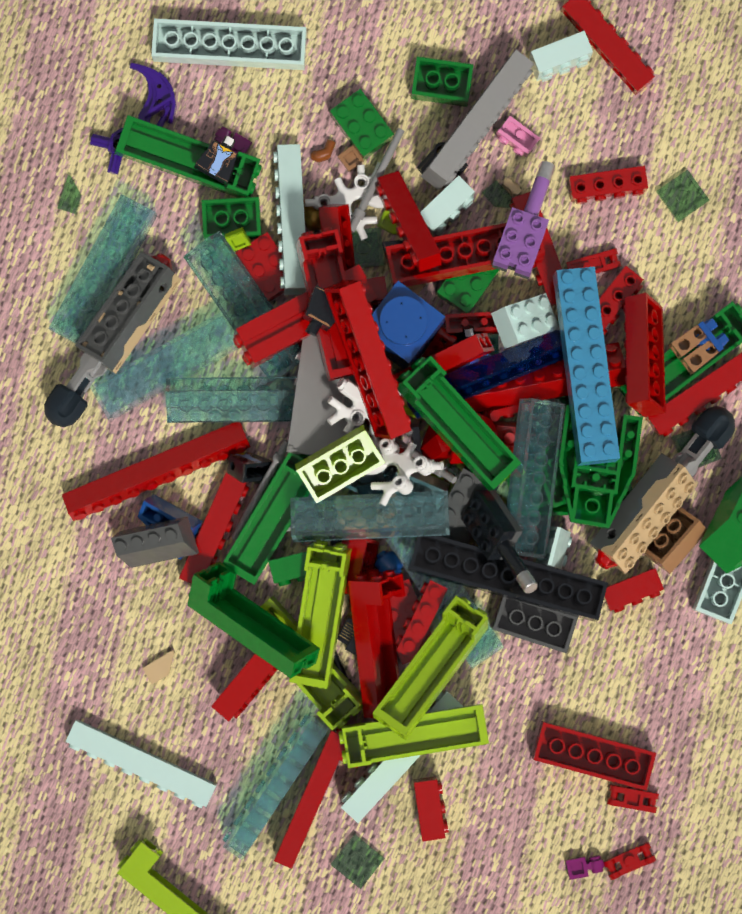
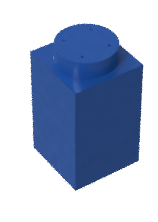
[372,281,445,370]

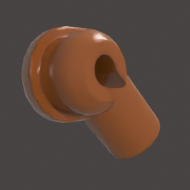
[310,139,336,163]

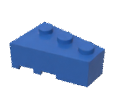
[137,494,203,560]

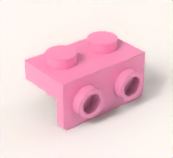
[496,116,540,157]

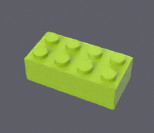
[295,425,385,503]

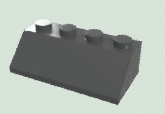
[429,466,501,544]
[111,517,199,568]

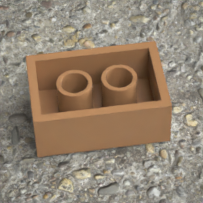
[643,507,707,574]

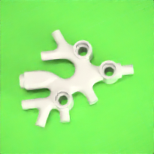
[305,162,384,241]
[327,378,413,436]
[366,435,444,506]

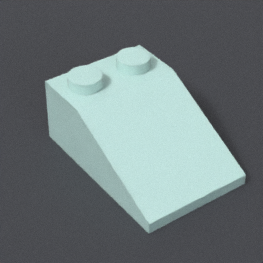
[536,526,572,570]

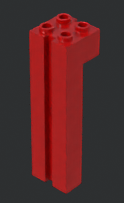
[295,227,354,381]
[233,264,378,369]
[365,333,495,426]
[348,569,405,719]
[274,728,358,869]

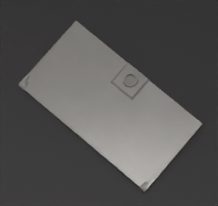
[286,335,360,456]

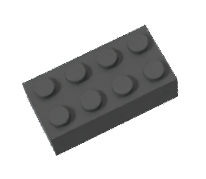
[492,596,578,654]

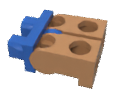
[668,318,729,375]

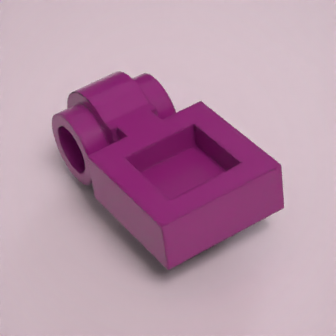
[214,126,252,154]
[566,855,604,880]

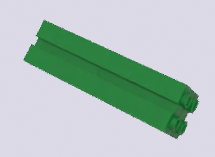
[115,115,262,198]
[618,301,742,417]
[396,356,521,491]
[223,453,310,585]
[187,561,320,679]

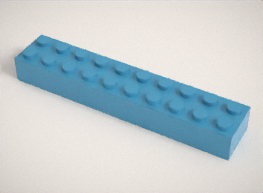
[553,267,620,466]

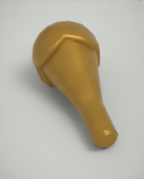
[303,199,321,231]

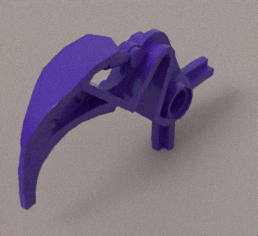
[90,63,177,175]

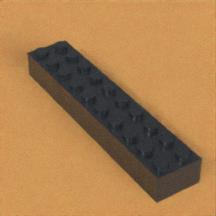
[408,531,608,622]

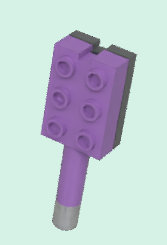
[492,161,555,280]

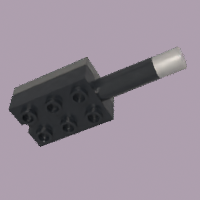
[461,490,538,593]

